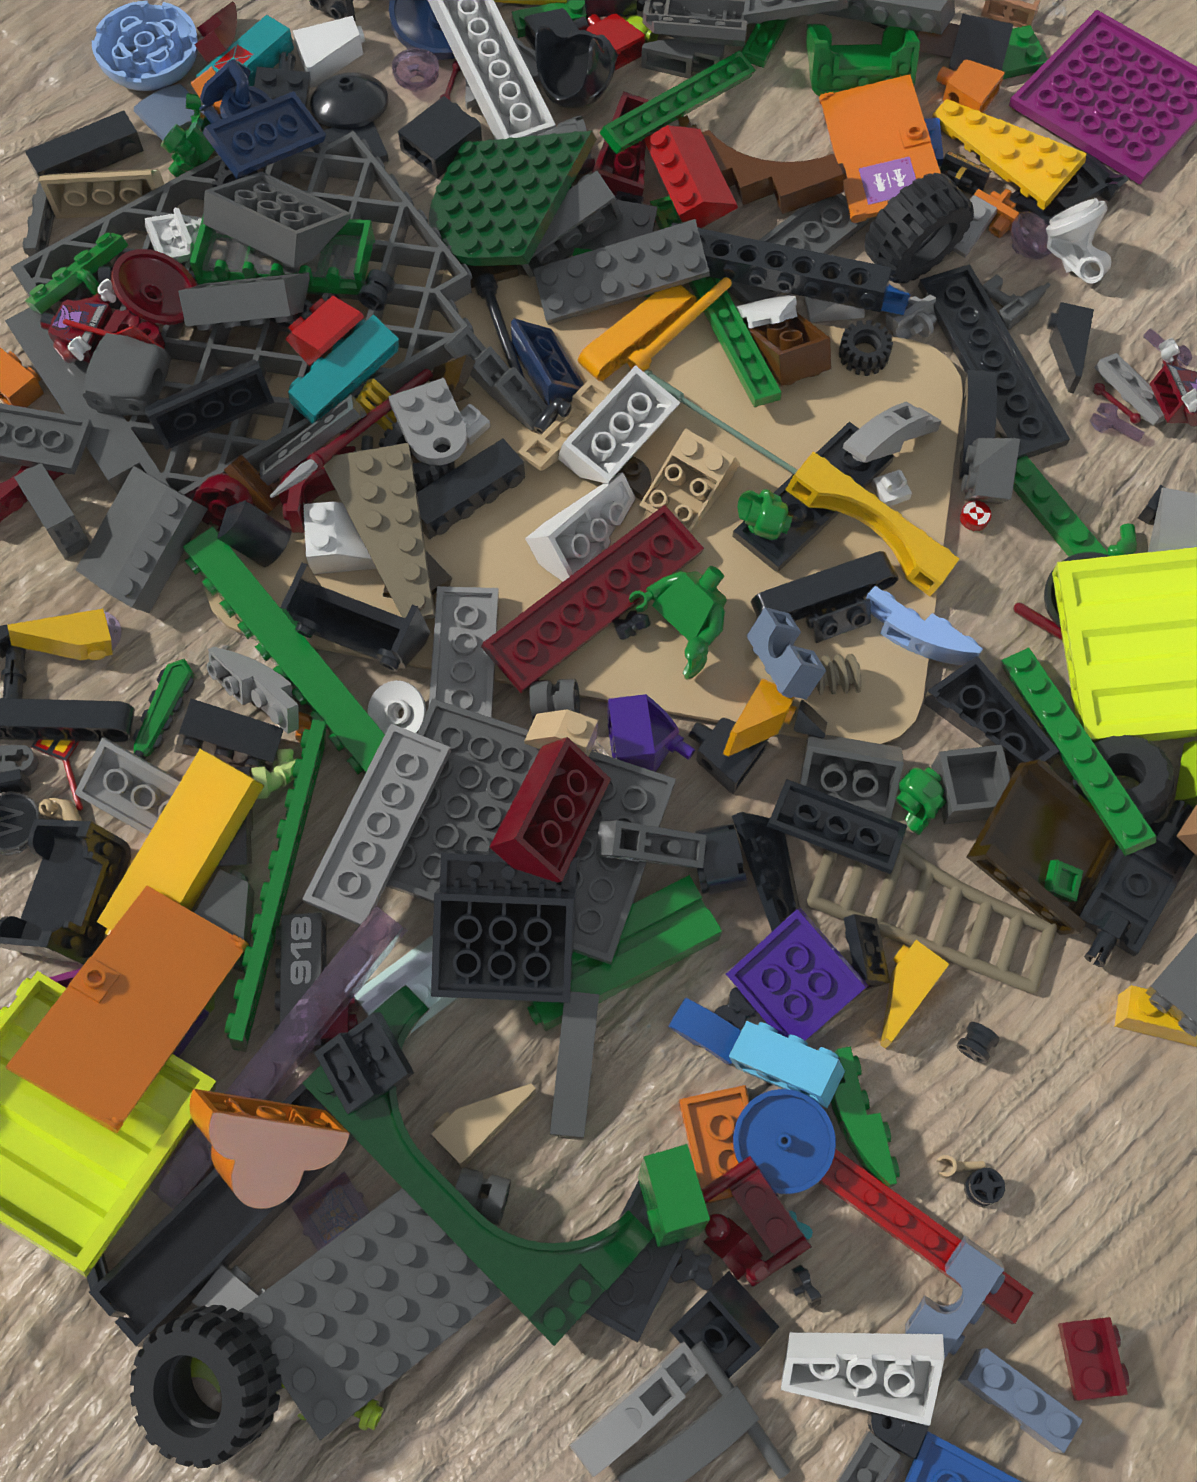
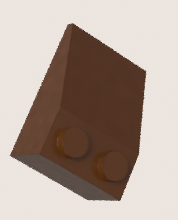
[744,312,832,386]

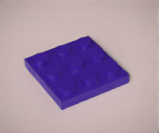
[726,908,869,1041]

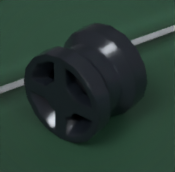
[956,1022,1000,1064]
[964,1168,1005,1207]

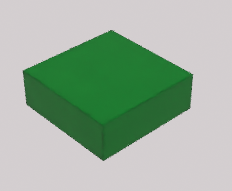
[1044,860,1083,902]

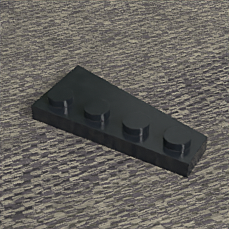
[732,812,800,931]

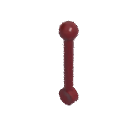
[440,61,461,101]
[1093,383,1141,424]

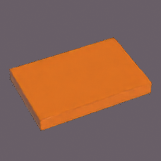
[679,1085,750,1204]

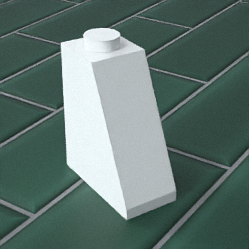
[293,16,365,88]

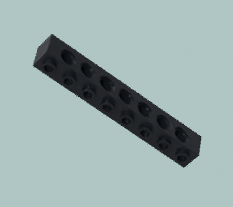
[671,223,892,313]

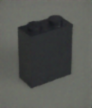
[398,96,482,179]

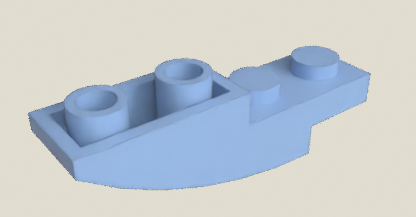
[866,586,983,666]

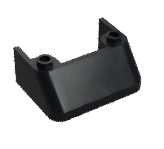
[280,562,431,671]

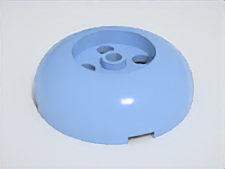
[92,0,198,91]

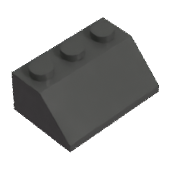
[799,734,904,819]

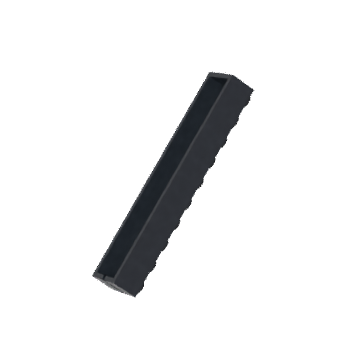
[89,1079,410,1347]

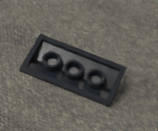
[767,779,907,874]

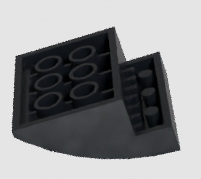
[431,850,578,1003]

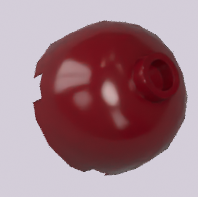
[193,473,256,531]

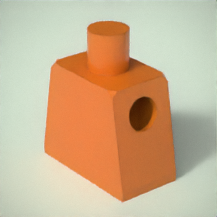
[936,60,1005,113]

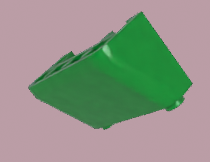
[806,24,920,96]

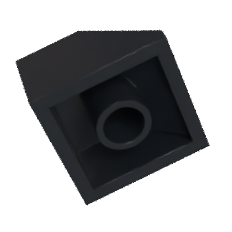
[669,1271,779,1378]

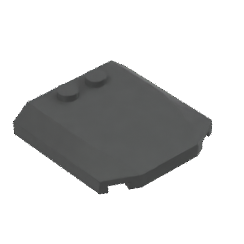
[642,0,747,47]

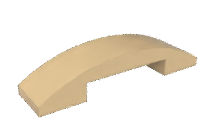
[518,378,611,471]

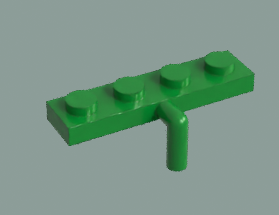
[25,233,129,314]

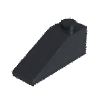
[1047,302,1094,394]

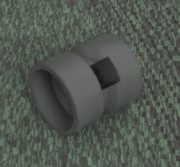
[530,679,580,720]
[456,1167,511,1225]

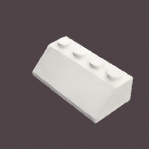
[558,365,680,484]

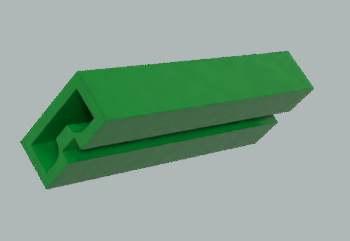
[527,875,722,1032]

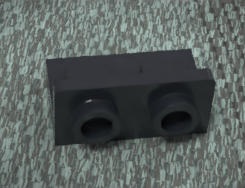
[843,914,891,991]

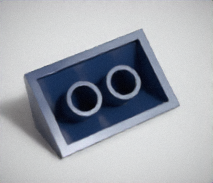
[511,318,584,406]

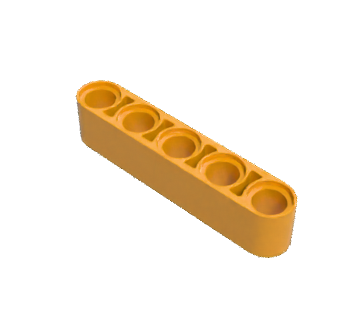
[578,285,696,381]

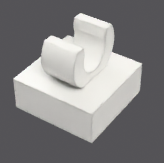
[460,404,490,445]
[871,470,912,507]

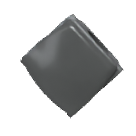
[82,333,169,416]

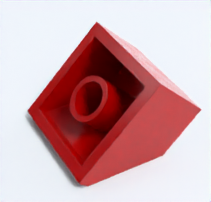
[285,296,364,366]

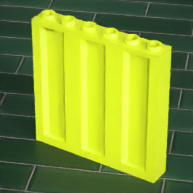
[1052,547,1197,742]
[0,971,216,1278]

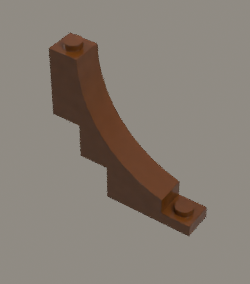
[677,115,847,214]

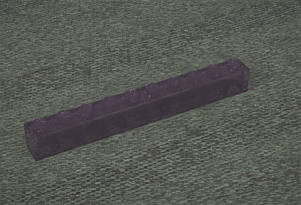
[148,906,408,1209]

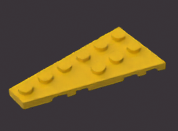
[932,99,1087,211]

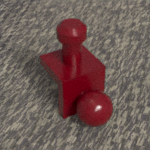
[703,1213,768,1282]

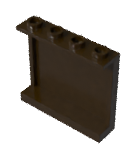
[966,759,1117,935]

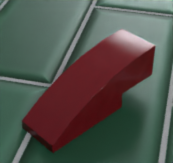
[194,1,237,64]

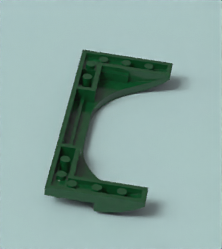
[302,985,654,1346]

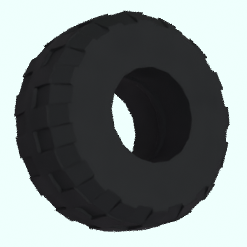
[1073,735,1175,825]

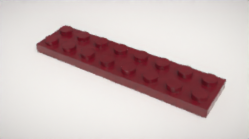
[481,505,704,694]

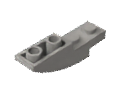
[843,401,941,462]
[207,647,299,734]
[569,1342,707,1477]

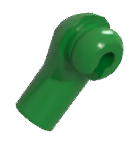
[1108,524,1137,556]

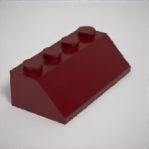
[489,737,611,883]

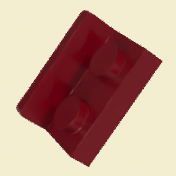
[1058,1317,1130,1401]

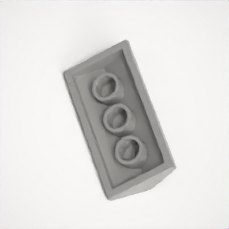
[74,738,181,836]

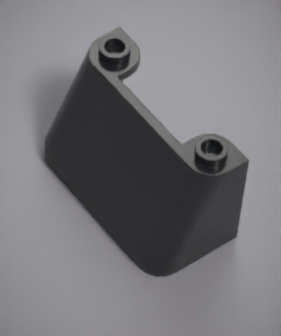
[0,819,131,965]

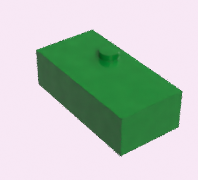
[638,1144,710,1248]

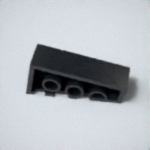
[924,656,1059,771]

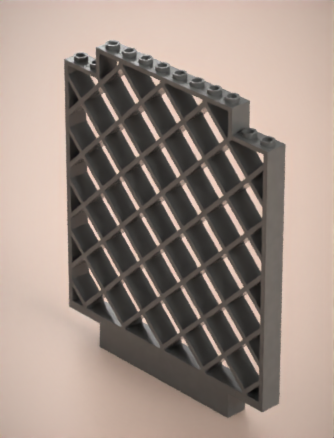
[5,131,474,500]

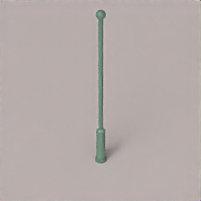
[644,369,798,474]

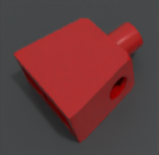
[586,14,645,71]

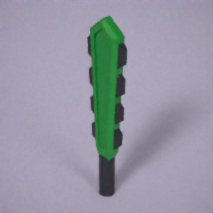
[133,658,194,760]

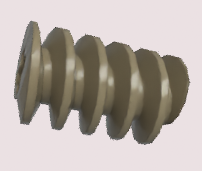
[810,654,862,695]

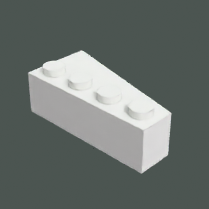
[781,1332,944,1426]

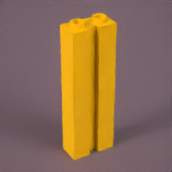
[97,749,265,935]

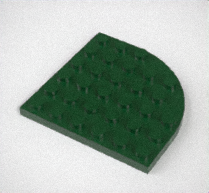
[429,130,597,266]

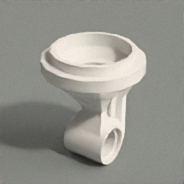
[1046,198,1112,284]

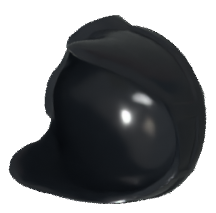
[535,25,618,108]

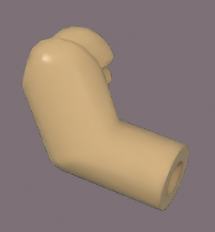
[39,798,83,821]

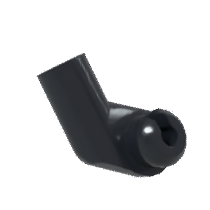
[533,397,572,435]

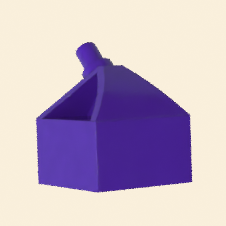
[607,694,695,772]

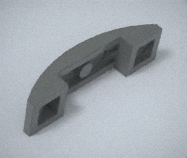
[617,1386,759,1482]

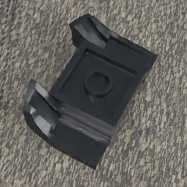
[1009,151,1129,229]

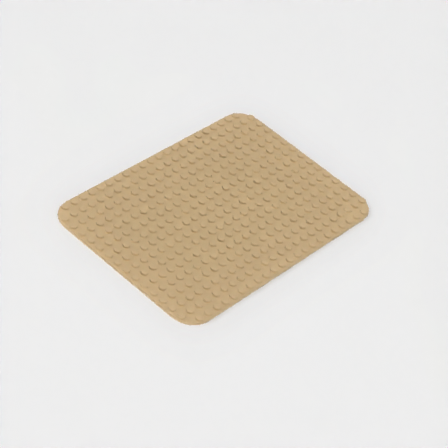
[205,256,963,745]

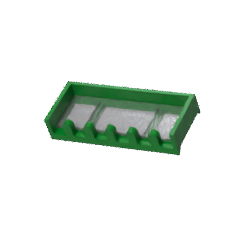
[190,214,375,295]

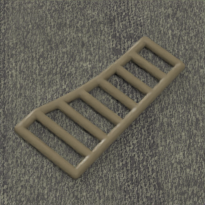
[807,842,1057,994]

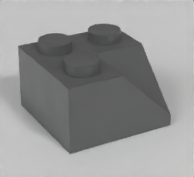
[961,438,1020,504]

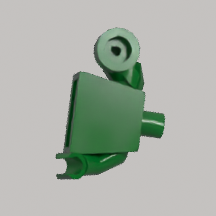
[160,93,215,178]

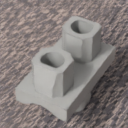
[886,295,936,339]

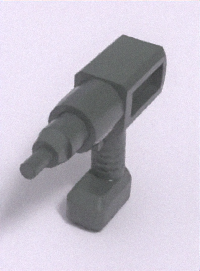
[983,274,1051,330]

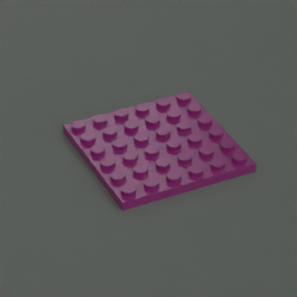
[1008,9,1197,185]

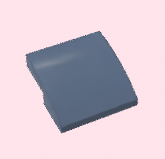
[134,84,205,141]

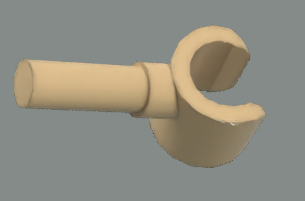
[937,1155,985,1179]

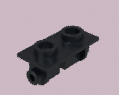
[806,596,871,643]

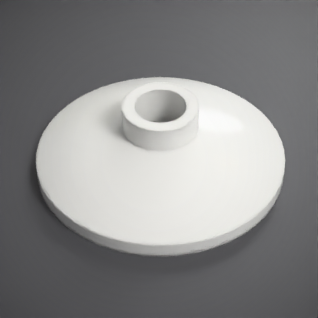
[368,681,426,734]

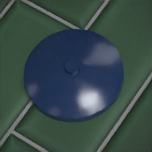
[389,0,455,60]

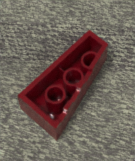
[592,91,649,197]

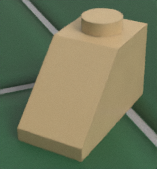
[524,709,598,757]

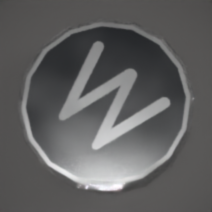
[0,791,43,855]

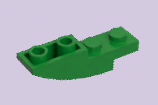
[830,1046,900,1188]

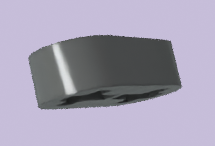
[0,745,39,776]

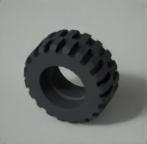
[864,173,974,284]
[130,1305,281,1468]

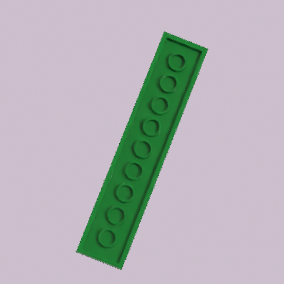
[224,719,326,1052]

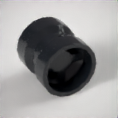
[358,269,395,311]

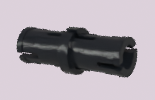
[1,645,27,699]

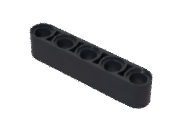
[750,551,899,622]
[0,698,135,742]

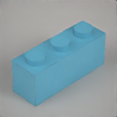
[729,1021,845,1108]

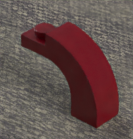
[279,446,357,533]

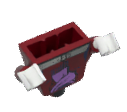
[40,279,116,363]
[1149,338,1197,427]

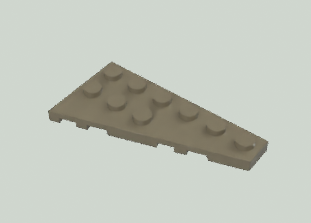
[324,443,435,620]

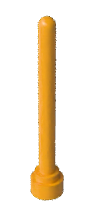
[626,277,732,372]

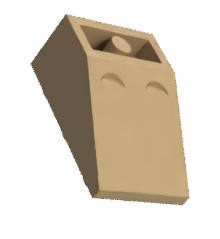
[639,428,740,533]

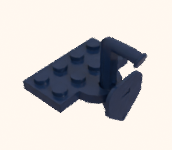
[199,59,326,179]

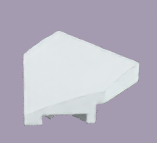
[145,207,202,263]
[736,294,797,328]

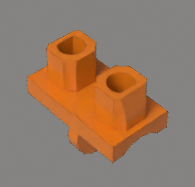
[973,189,1019,238]

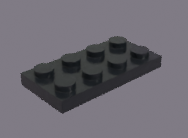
[585,1180,689,1343]

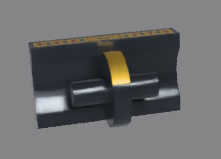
[940,151,991,195]

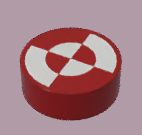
[960,500,991,531]

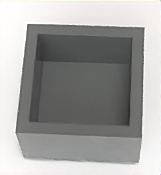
[931,745,1010,825]

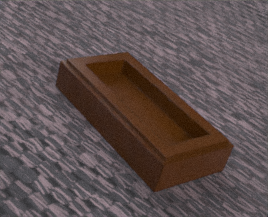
[224,455,281,514]

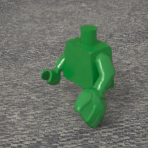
[629,566,727,680]

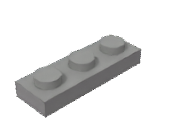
[1094,353,1166,426]

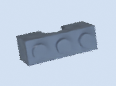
[747,607,826,700]
[905,1236,1005,1359]
[957,1348,1083,1453]

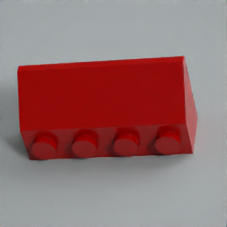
[644,125,738,228]

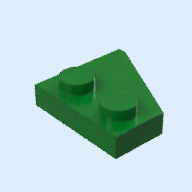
[1001,25,1048,79]

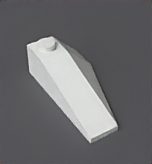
[525,473,635,582]

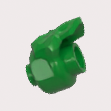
[737,489,792,541]
[895,767,946,835]

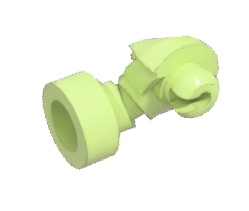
[251,748,301,800]

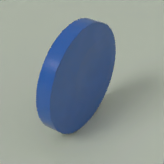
[733,1089,836,1194]

